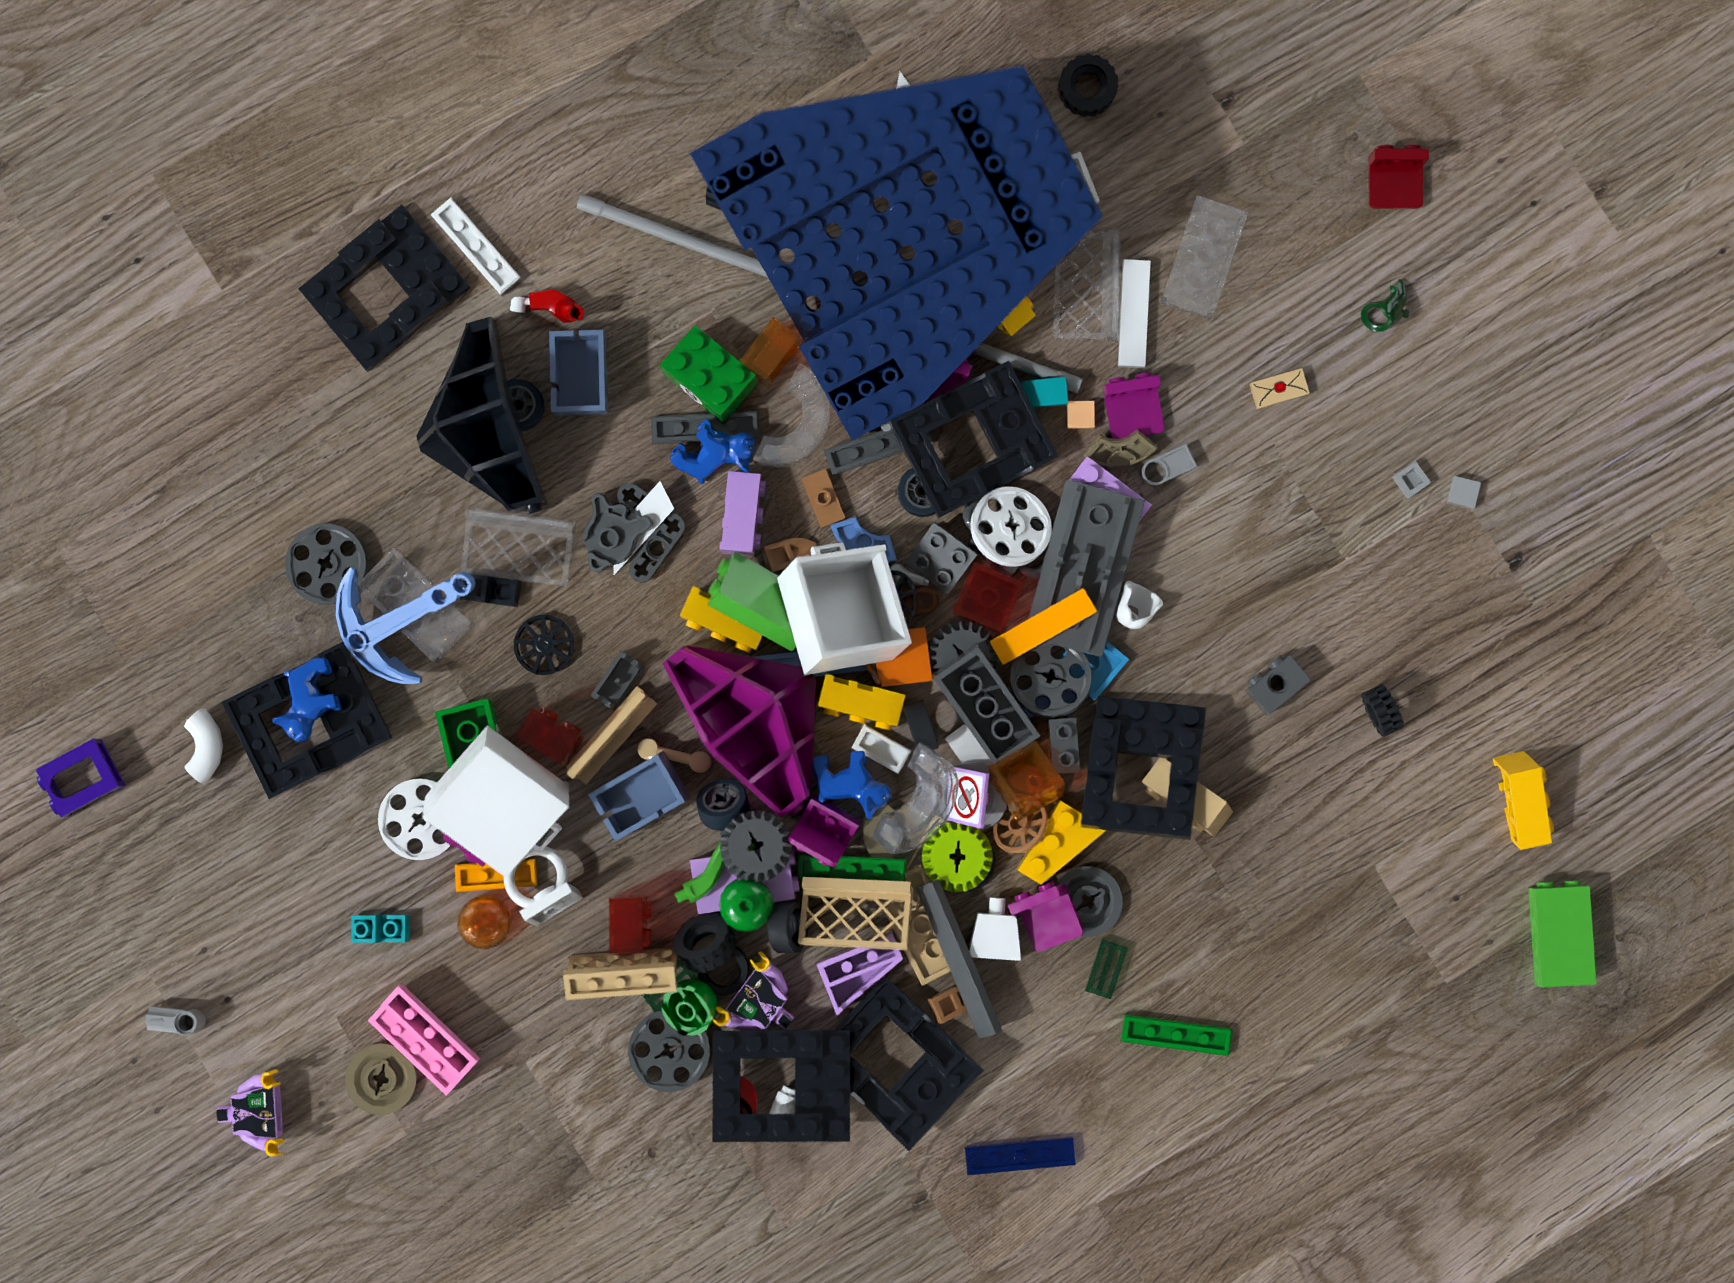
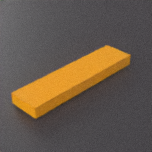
[989,587,1098,665]

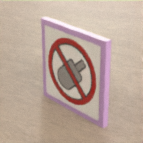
[947,767,989,828]

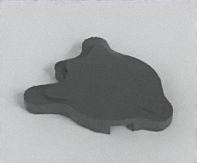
[583,493,653,572]

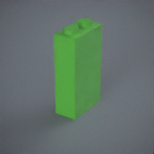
[708,552,796,651]
[1528,880,1596,987]

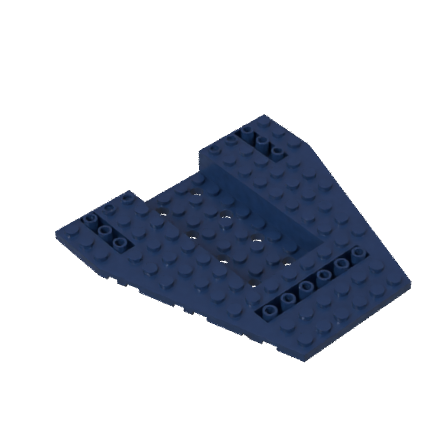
[690,65,1103,440]

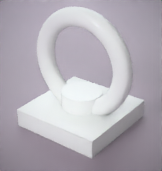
[504,846,583,927]

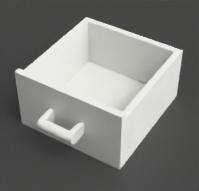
[777,542,912,675]
[422,725,569,877]

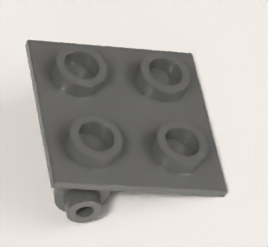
[905,522,978,595]

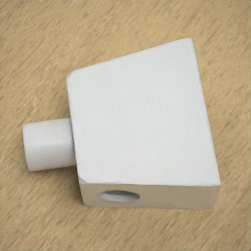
[968,897,1021,961]

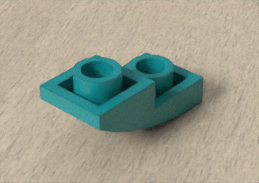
[1020,377,1068,409]
[351,914,410,943]

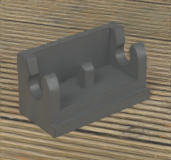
[590,651,645,711]

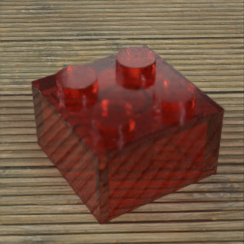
[952,561,1024,634]
[515,706,585,765]
[609,895,652,954]

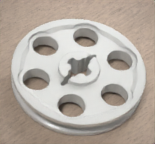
[970,487,1052,567]
[378,779,450,860]

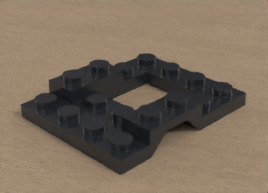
[298,204,471,372]
[889,361,1058,518]
[222,642,393,799]
[1081,696,1206,840]
[835,976,984,1151]
[712,1030,850,1142]

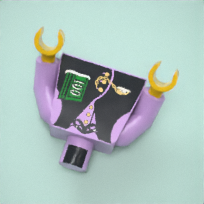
[712,951,794,1031]
[217,1069,285,1156]

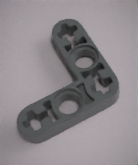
[617,483,686,583]

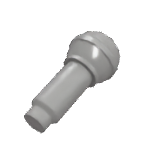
[890,564,929,587]

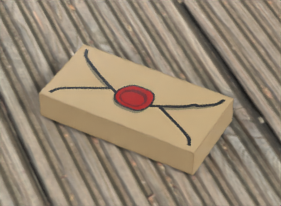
[1249,368,1310,410]

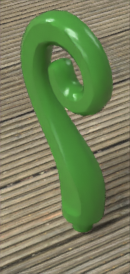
[675,832,757,904]

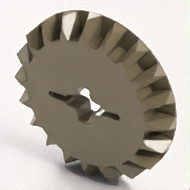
[345,1043,417,1115]

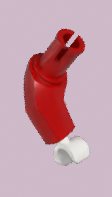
[510,289,584,323]

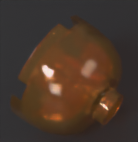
[457,895,513,950]

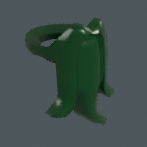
[1361,279,1409,332]

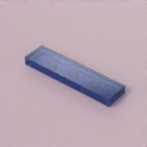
[964,1136,1076,1176]

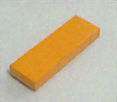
[455,859,538,892]

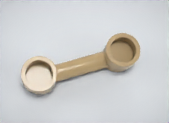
[637,738,712,773]

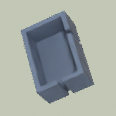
[549,330,609,417]
[588,751,691,842]

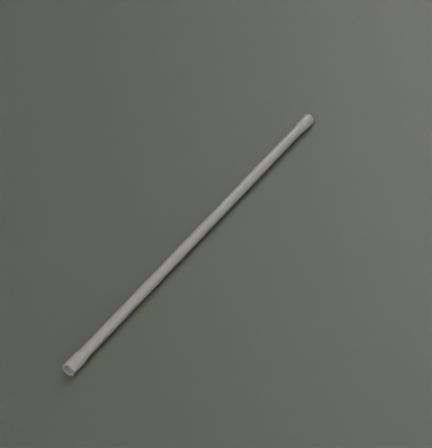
[577,194,1083,393]

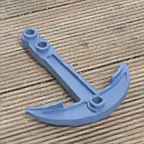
[335,566,475,684]

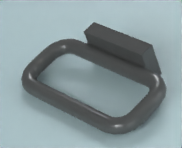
[963,494,1052,580]

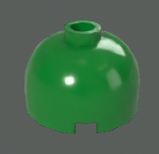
[719,878,774,932]
[661,979,717,1036]

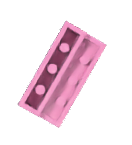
[368,984,481,1096]

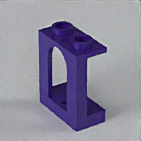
[35,738,126,817]

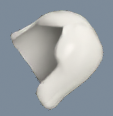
[1115,581,1163,629]

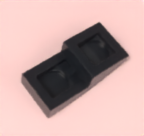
[460,574,522,607]

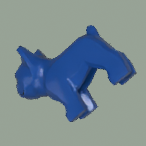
[670,417,756,484]
[272,658,342,743]
[813,751,892,819]

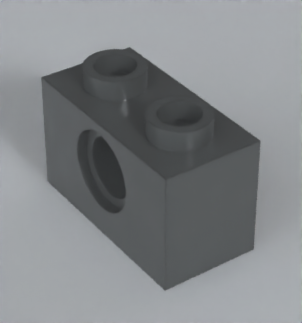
[1245,655,1311,715]
[1047,718,1080,774]

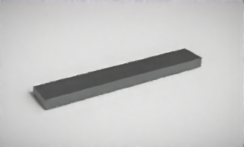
[916,879,1002,1039]

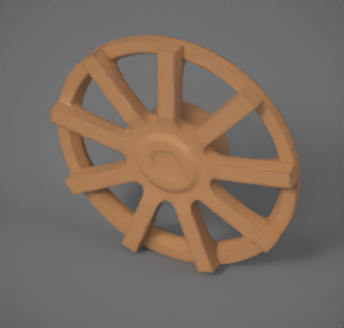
[993,797,1050,854]

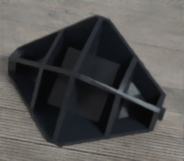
[416,316,547,514]

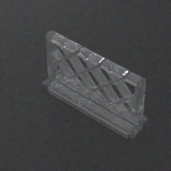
[1053,230,1121,341]
[460,507,577,587]

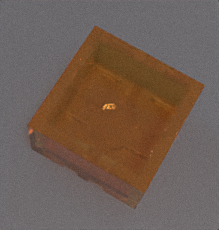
[740,317,800,388]
[989,740,1065,822]

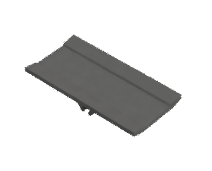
[1028,479,1145,657]

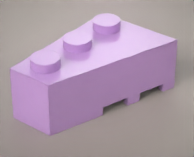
[1069,456,1152,522]
[719,471,766,557]
[816,931,903,1015]

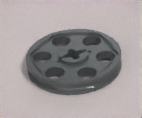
[285,524,368,605]
[1010,642,1091,719]
[628,1010,710,1092]

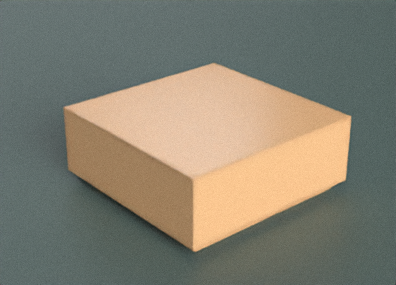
[1067,401,1095,429]

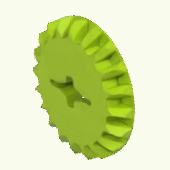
[922,822,993,892]

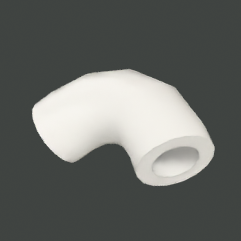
[184,708,223,784]

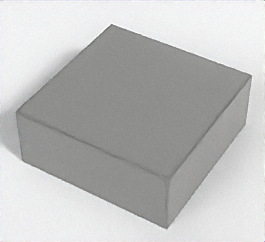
[1392,461,1431,499]
[1446,476,1481,509]

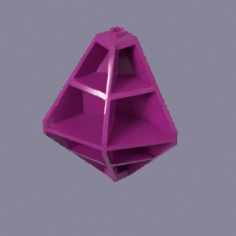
[662,645,817,818]

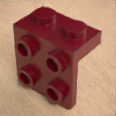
[1368,145,1429,209]

